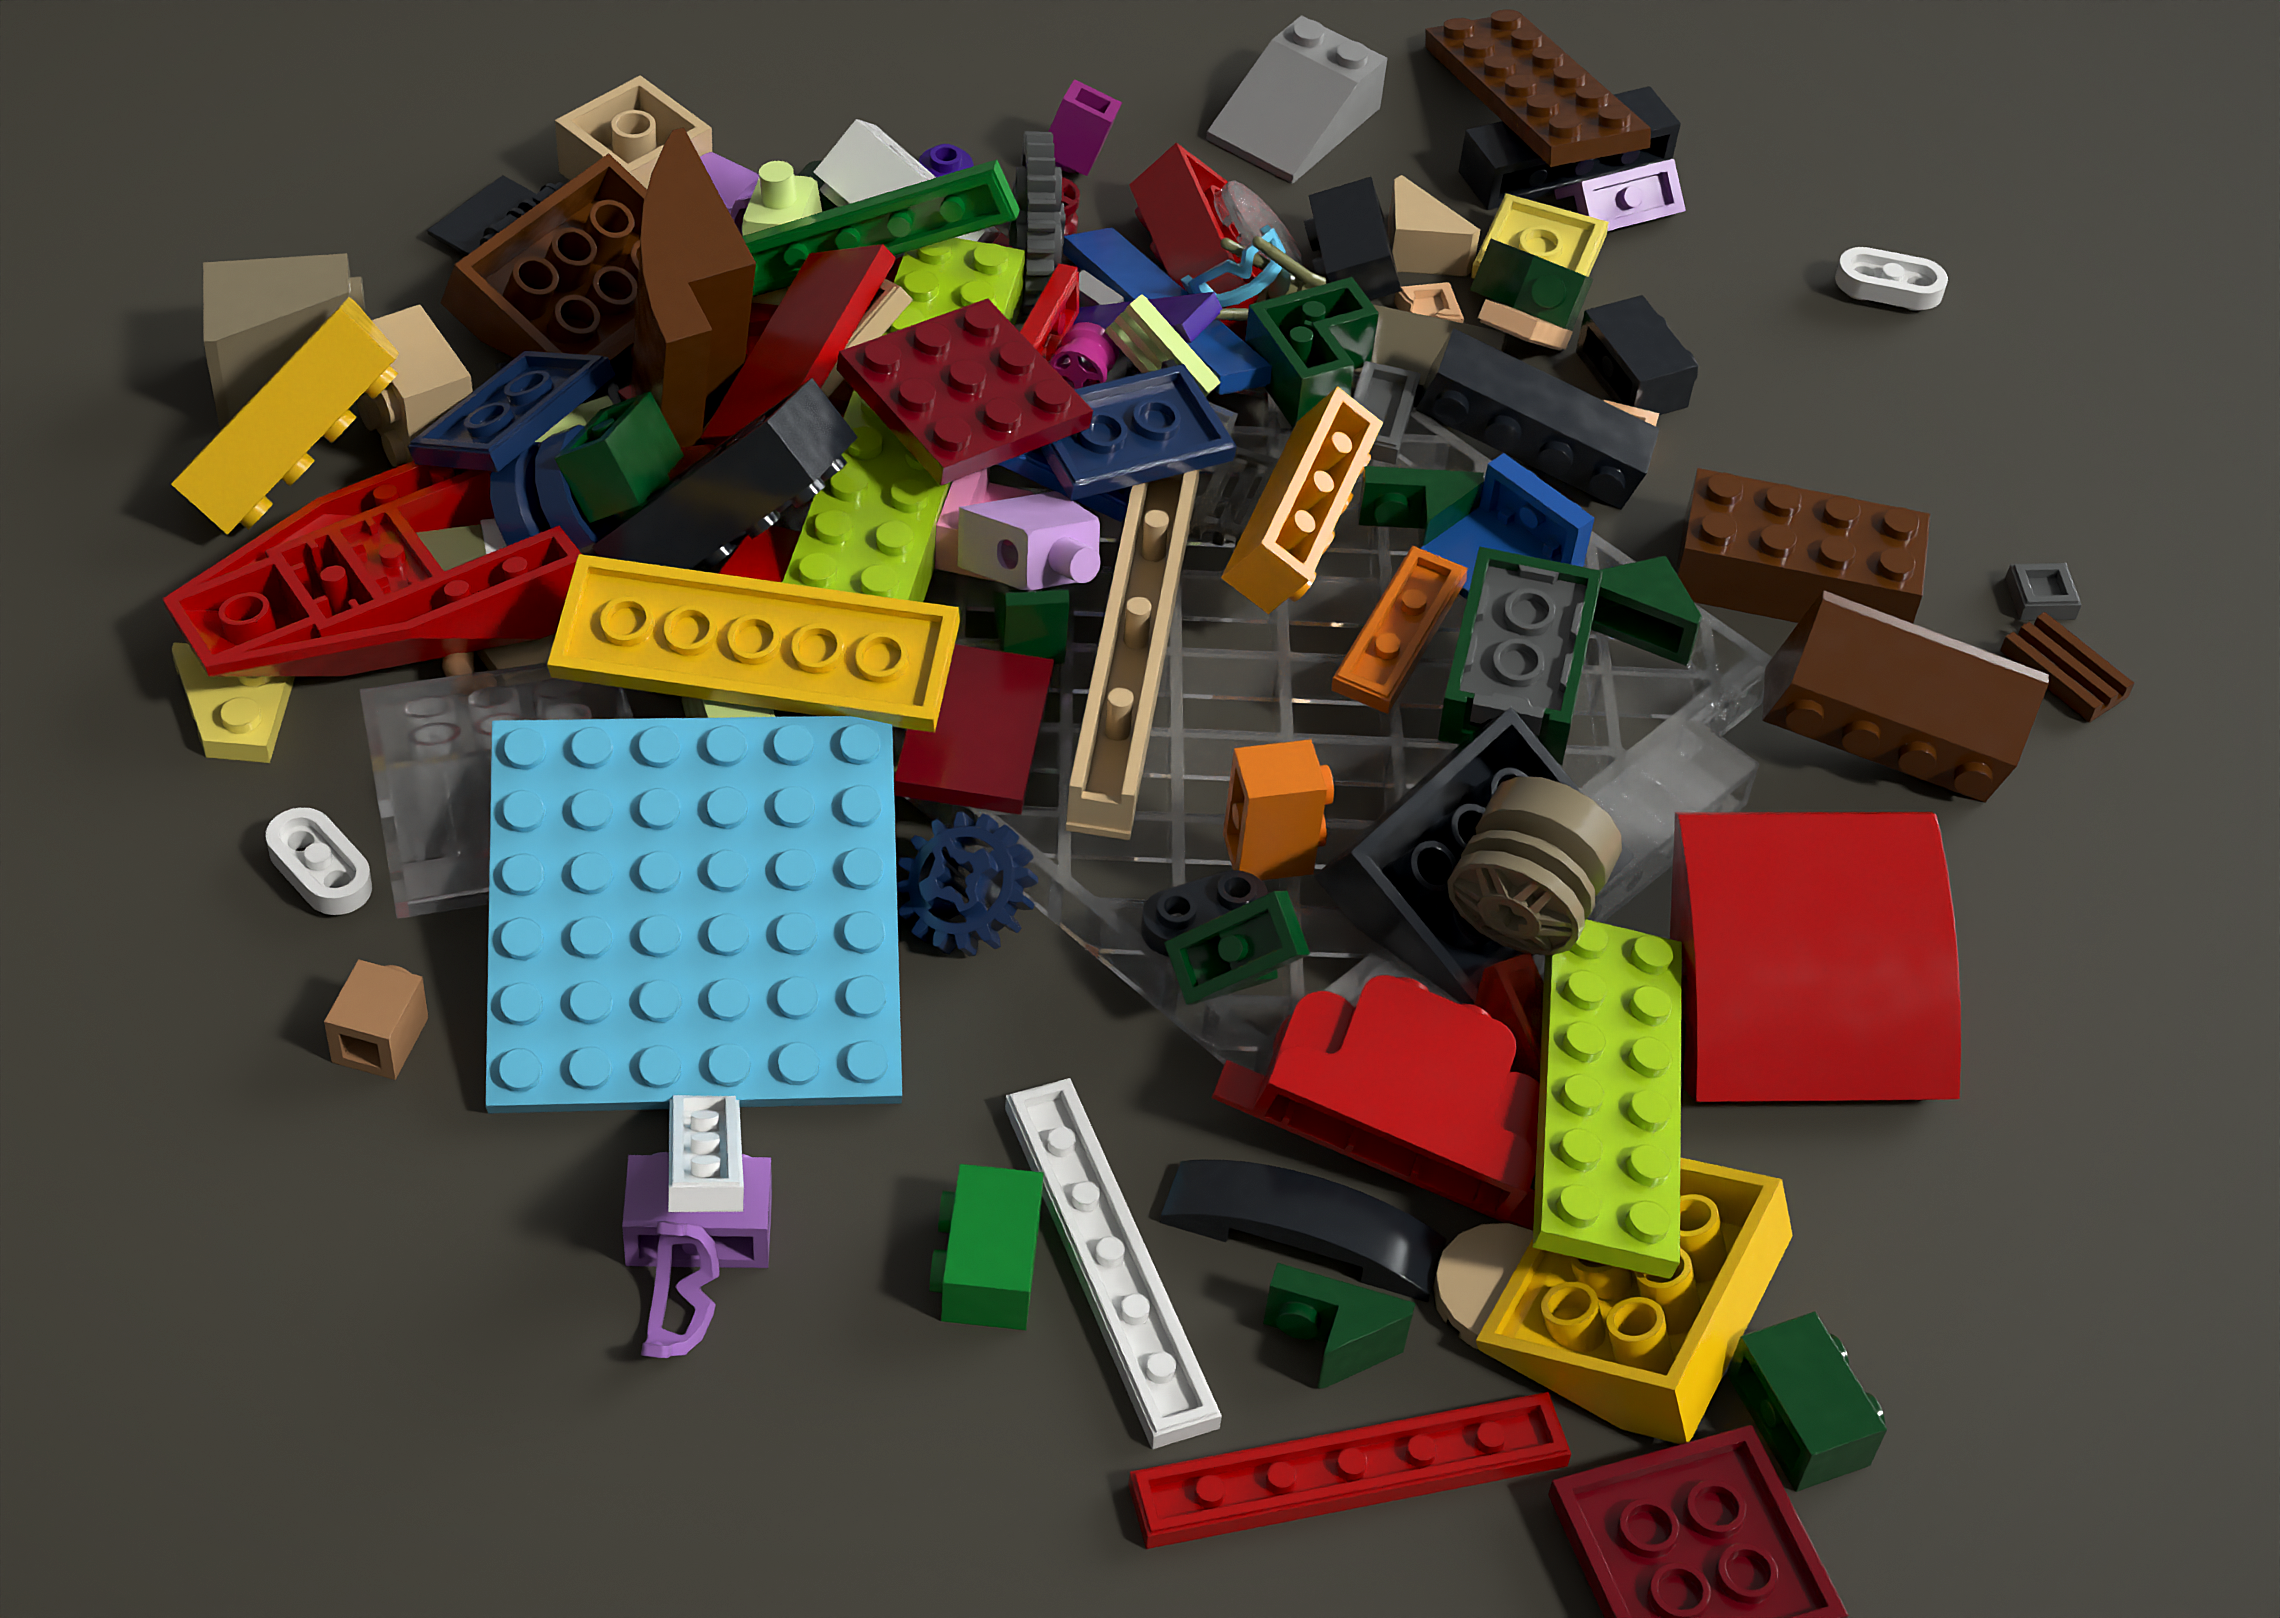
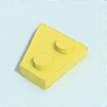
[172,642,295,763]

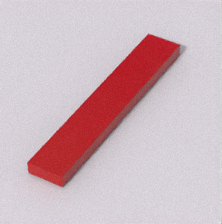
[1128,1392,1571,1549]

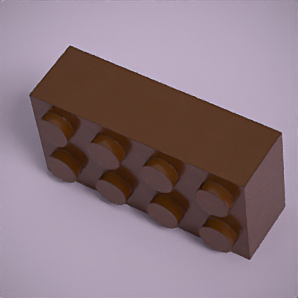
[1676,468,1931,624]

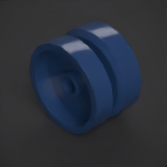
[490,425,617,557]

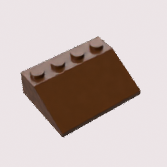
[440,153,647,363]

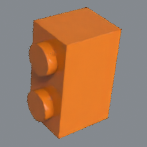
[1223,739,1334,881]

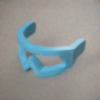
[1181,225,1286,307]

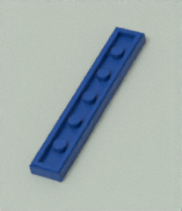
[1063,227,1272,395]

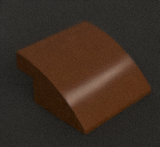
[631,127,756,480]

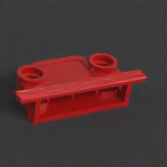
[1211,975,1540,1230]

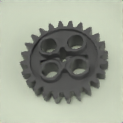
[1008,131,1066,316]

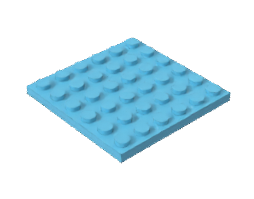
[486,716,902,1114]

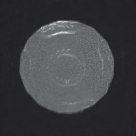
[1214,180,1302,265]

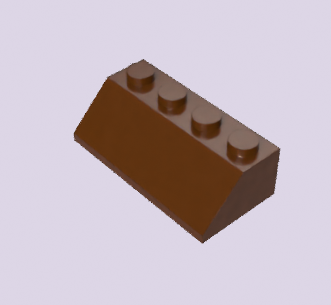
[1762,590,2049,803]

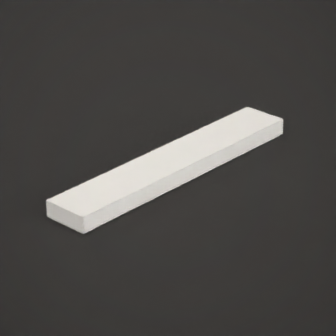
[1005,1078,1222,1449]

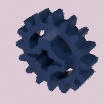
[897,812,1038,957]

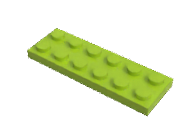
[1533,919,1682,1279]

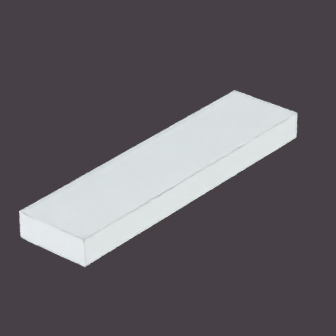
[668,1095,744,1212]

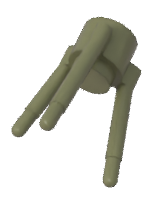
[1215,236,1326,321]

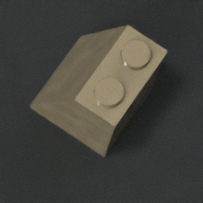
[203,253,365,429]

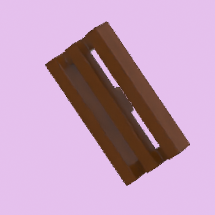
[2000,612,2134,723]

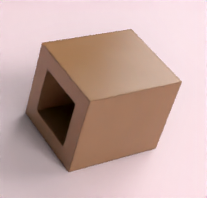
[324,959,428,1080]

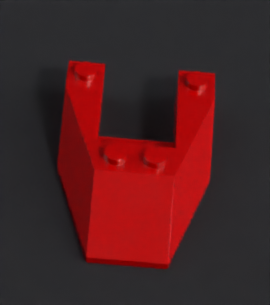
[162,461,583,677]

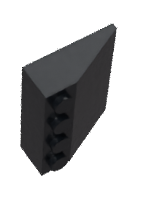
[1314,707,1634,1007]

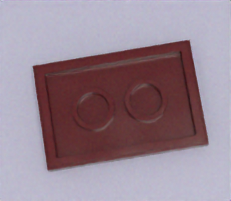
[894,644,1054,815]

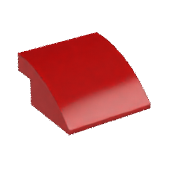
[1670,812,1961,1102]

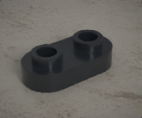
[1141,870,1269,957]

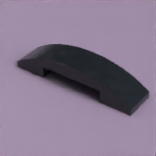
[1160,1159,1447,1302]

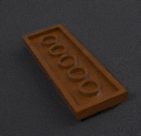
[1425,9,1651,167]

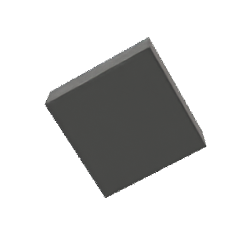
[2005,563,2082,620]

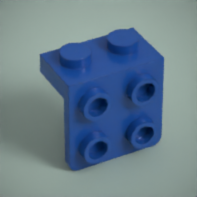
[1420,453,1595,600]

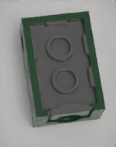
[1438,546,1603,766]

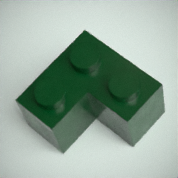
[1245,277,1379,429]

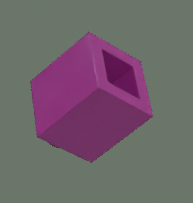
[1048,79,1122,176]

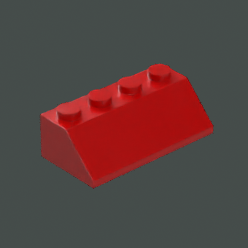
[1129,143,1271,342]

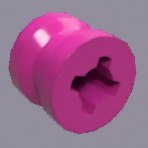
[1050,322,1119,389]

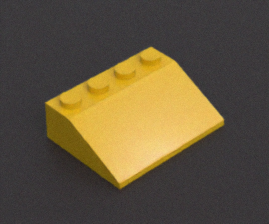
[1476,1157,1793,1444]

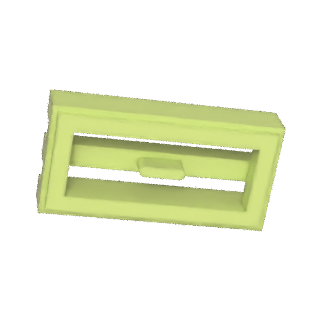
[1105,294,1221,397]

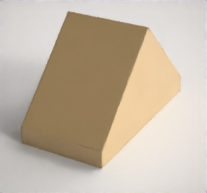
[1388,175,1480,276]

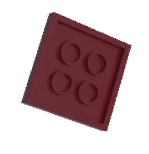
[836,298,1094,486]
[1548,1425,1849,1618]

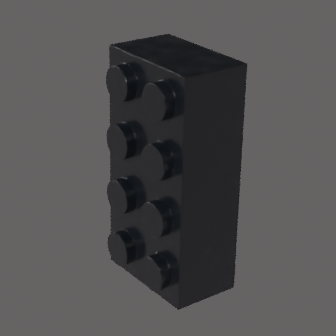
[592,378,858,571]

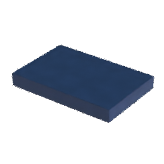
[407,351,616,472]
[1039,364,1237,501]

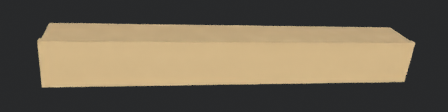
[1065,469,1200,840]

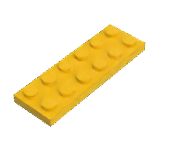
[547,554,960,732]

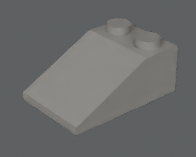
[1206,15,1387,184]

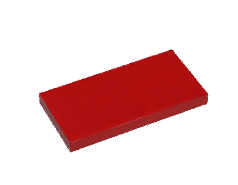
[701,244,896,449]

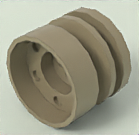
[1447,777,1622,955]

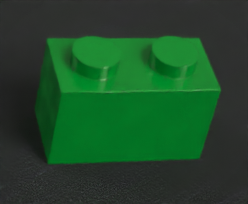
[929,1164,1044,1330]

